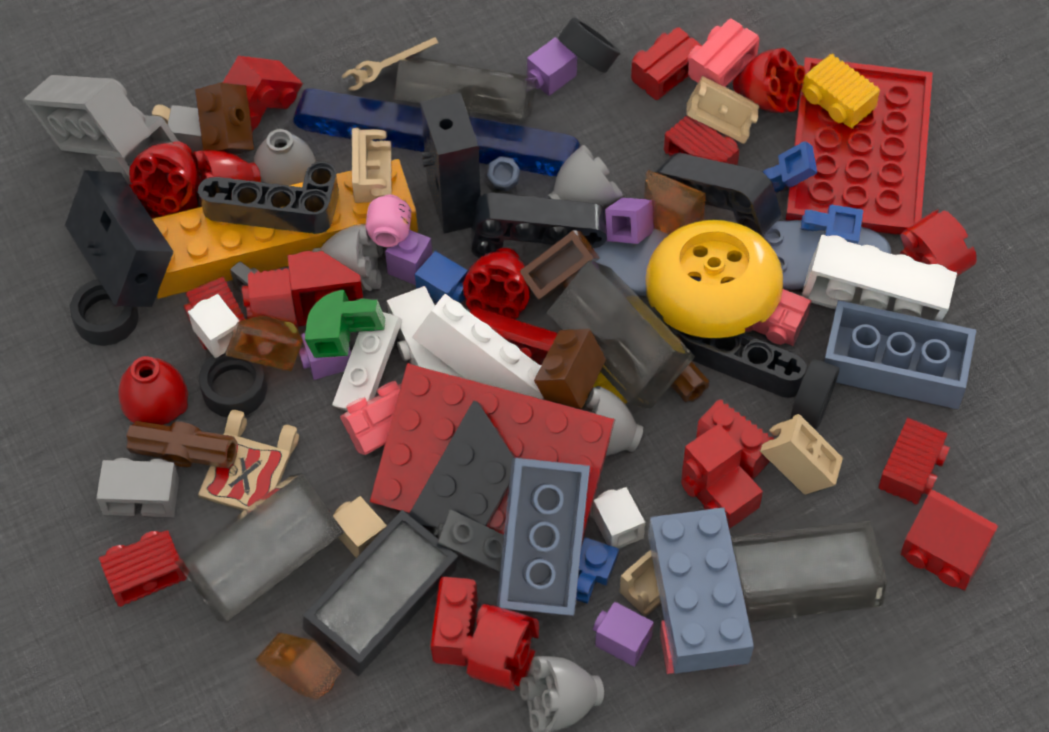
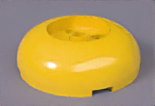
[645,220,783,338]

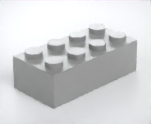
[23,75,151,158]

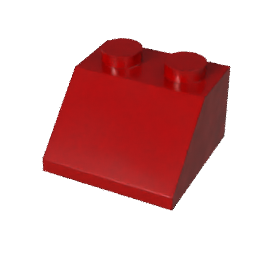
[288,251,363,327]
[900,489,998,591]

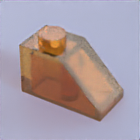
[644,170,706,234]
[225,315,303,371]
[255,632,342,699]

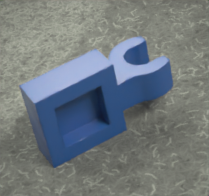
[762,141,817,192]
[800,204,863,244]
[576,537,619,604]

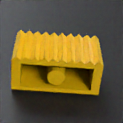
[802,54,880,128]

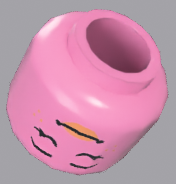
[365,195,411,247]

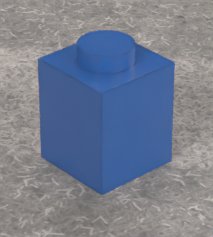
[415,251,468,304]

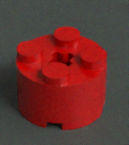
[900,209,977,277]
[462,604,539,691]

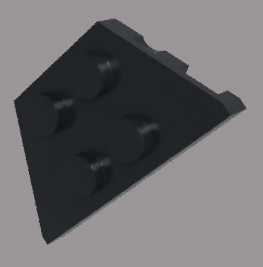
[409,400,516,527]

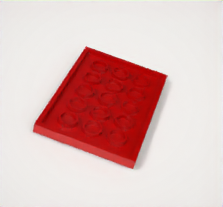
[786,57,933,235]
[370,363,616,546]

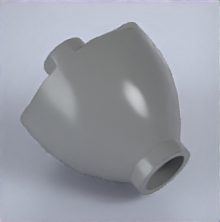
[253,129,317,186]
[548,145,623,209]
[312,224,383,291]
[582,386,643,456]
[520,656,604,732]

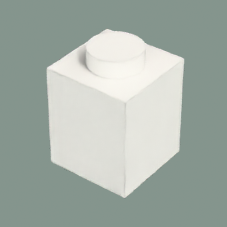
[188,294,245,358]
[593,487,645,548]

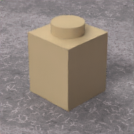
[331,496,387,558]

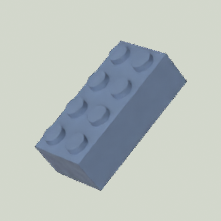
[824,300,976,409]
[496,458,590,616]
[648,508,754,674]

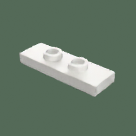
[332,312,402,411]

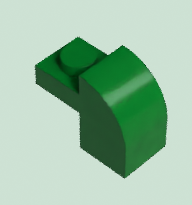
[305,290,385,358]

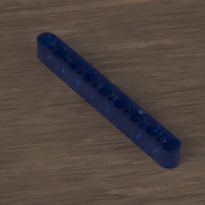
[293,88,580,177]

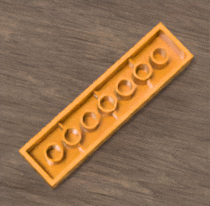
[152,159,418,299]

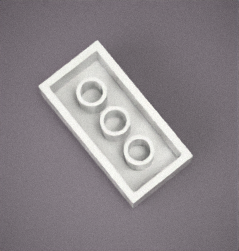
[801,235,957,322]

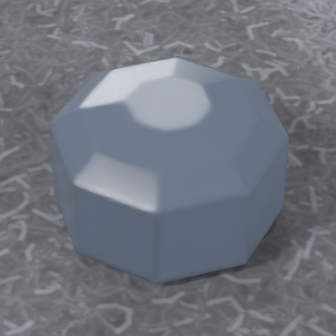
[487,157,520,191]

